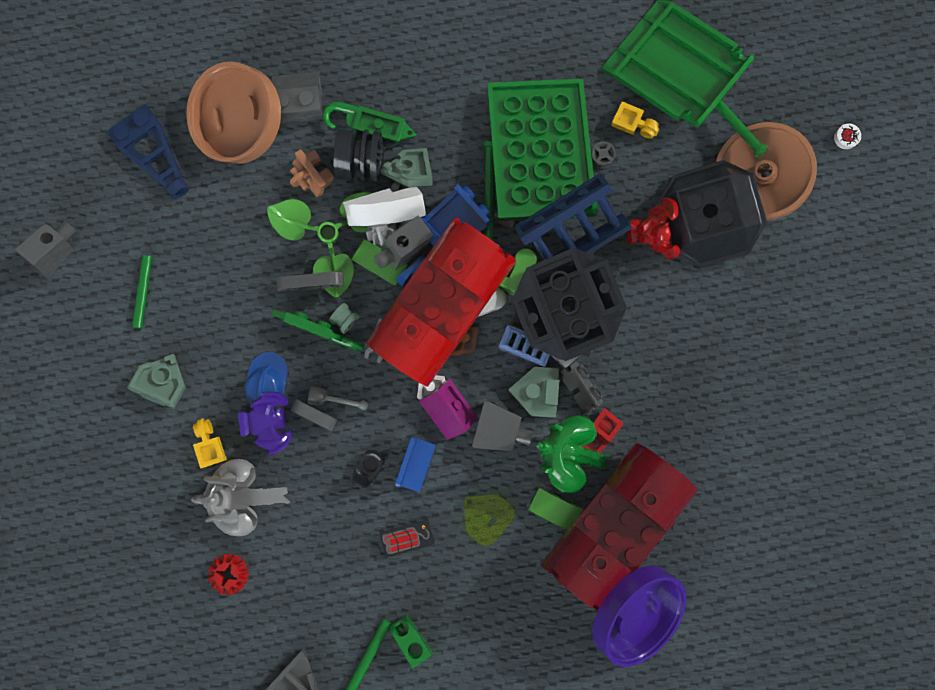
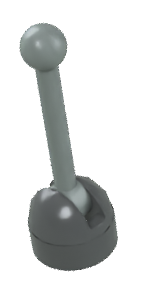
[307,385,368,410]

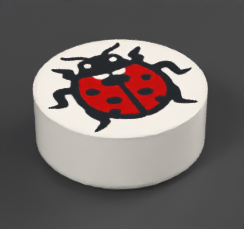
[834,124,861,149]

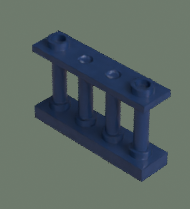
[514,173,632,260]

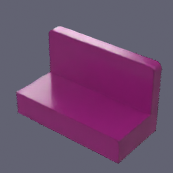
[419,379,478,439]

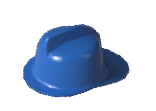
[245,352,288,408]

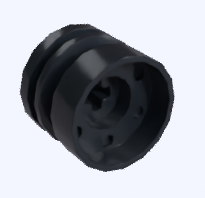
[334,127,384,183]

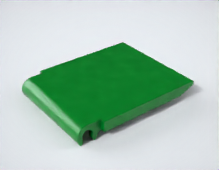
[601,0,754,127]

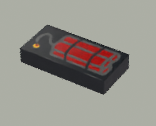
[380,519,434,557]

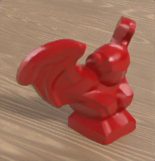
[626,197,680,259]

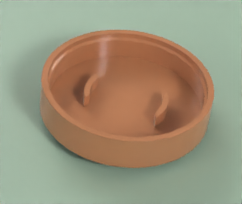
[187,62,281,164]

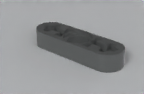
[277,272,344,292]

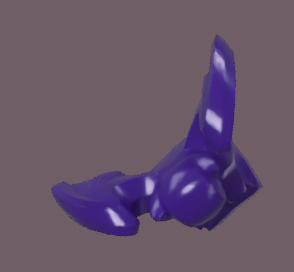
[238,391,292,455]

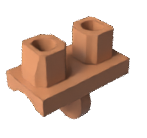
[290,150,334,198]

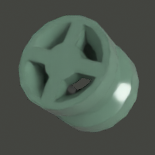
[329,303,360,334]

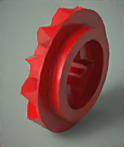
[207,554,249,595]

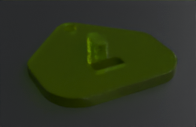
[464,494,515,546]

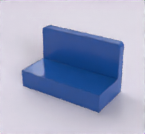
[395,437,436,492]

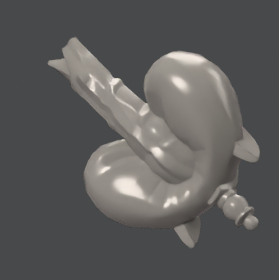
[191,459,290,537]

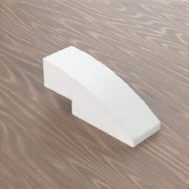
[343,187,426,226]

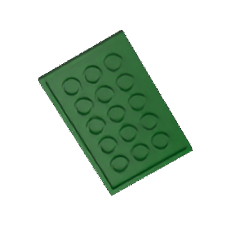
[487,79,598,222]

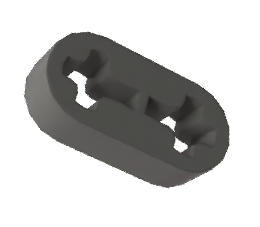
[291,399,338,431]

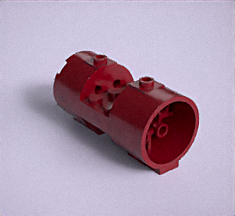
[540,443,698,612]

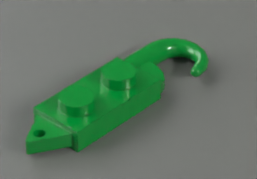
[322,102,417,144]
[272,310,364,351]

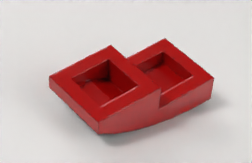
[583,408,624,453]

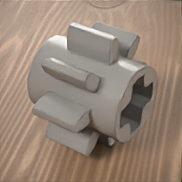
[366,223,397,247]

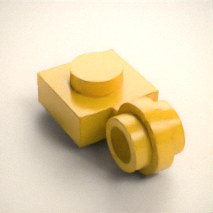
[611,102,659,139]
[193,418,227,469]

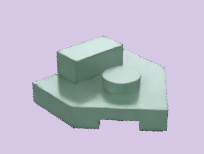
[381,148,433,187]
[127,354,186,409]
[508,367,559,418]

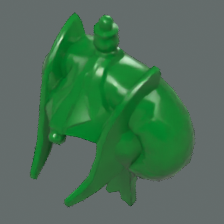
[536,415,611,493]

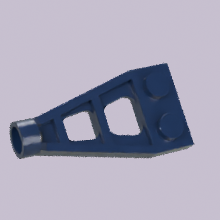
[106,104,189,199]

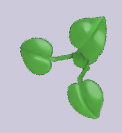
[267,192,372,297]

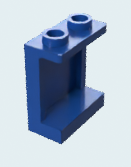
[420,184,493,246]

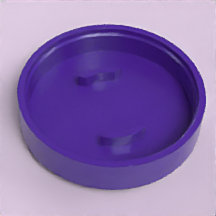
[593,566,686,667]

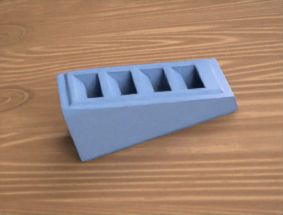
[499,325,550,367]

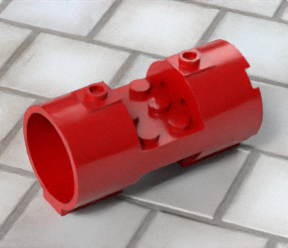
[366,217,517,387]

